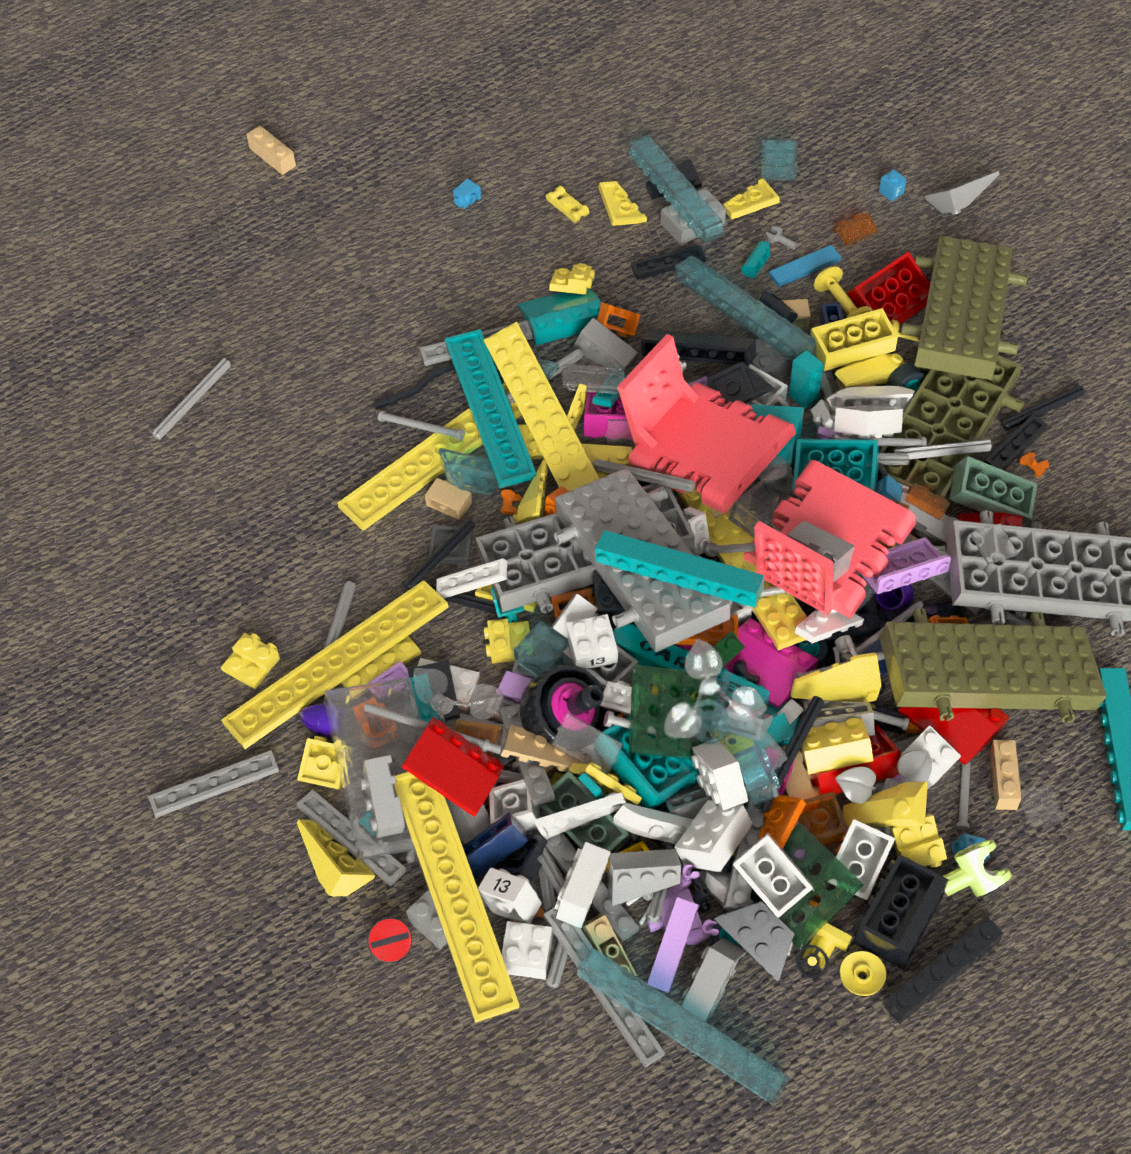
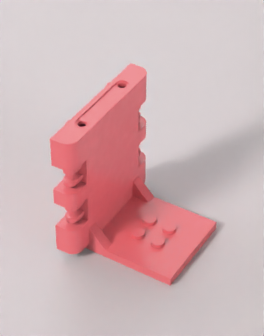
[618,334,796,514]
[743,460,916,619]

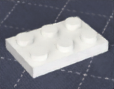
[407,658,480,711]

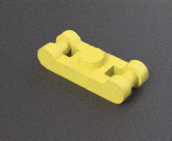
[546,186,590,223]

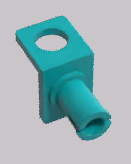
[490,588,525,623]

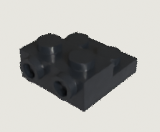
[493,835,548,883]

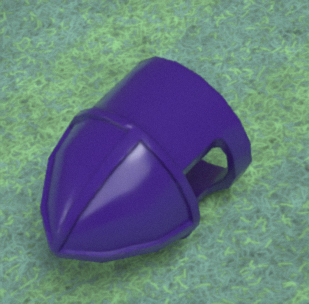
[876,584,914,610]
[299,703,346,739]

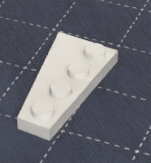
[534,792,626,839]

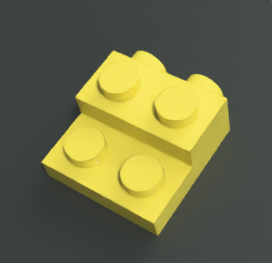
[550,263,595,295]
[484,619,533,664]
[221,633,280,689]
[297,736,352,790]
[890,814,947,868]

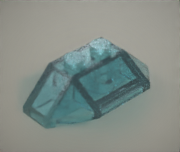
[438,448,498,496]

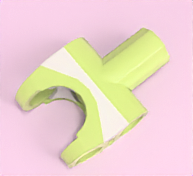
[943,840,1012,897]

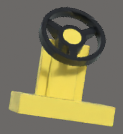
[796,914,852,978]

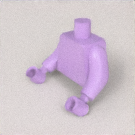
[646,865,719,945]

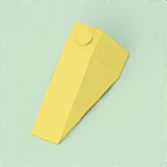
[297,819,375,897]

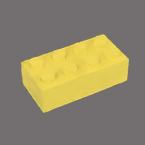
[810,308,898,371]

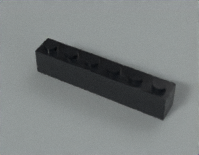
[640,329,756,366]
[884,917,1003,1024]

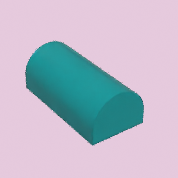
[741,241,770,279]

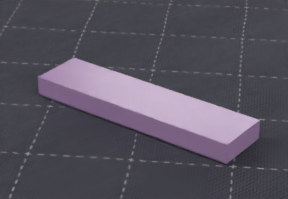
[647,897,699,993]

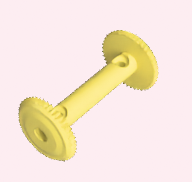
[814,267,872,318]

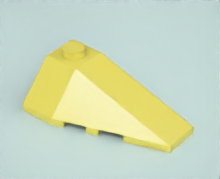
[835,353,905,387]
[513,459,548,525]
[790,653,881,702]
[842,781,928,828]

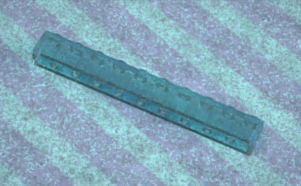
[629,135,724,243]
[675,255,816,361]
[577,947,790,1105]

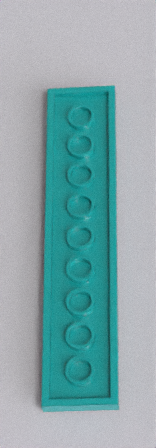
[444,329,537,489]

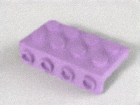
[862,537,951,594]

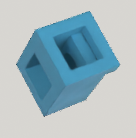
[453,179,481,209]

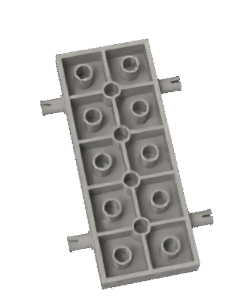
[553,468,730,652]
[475,484,695,613]
[945,510,1131,636]

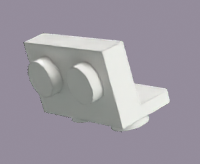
[684,507,711,555]

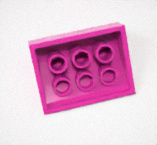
[584,391,633,440]
[724,618,818,709]

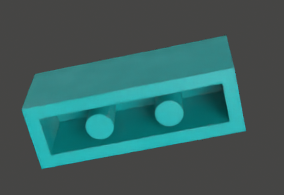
[789,350,824,409]

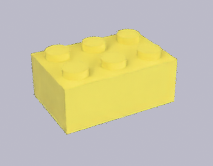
[801,718,874,774]

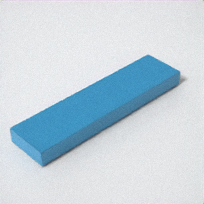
[769,245,841,287]

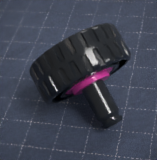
[520,665,610,752]

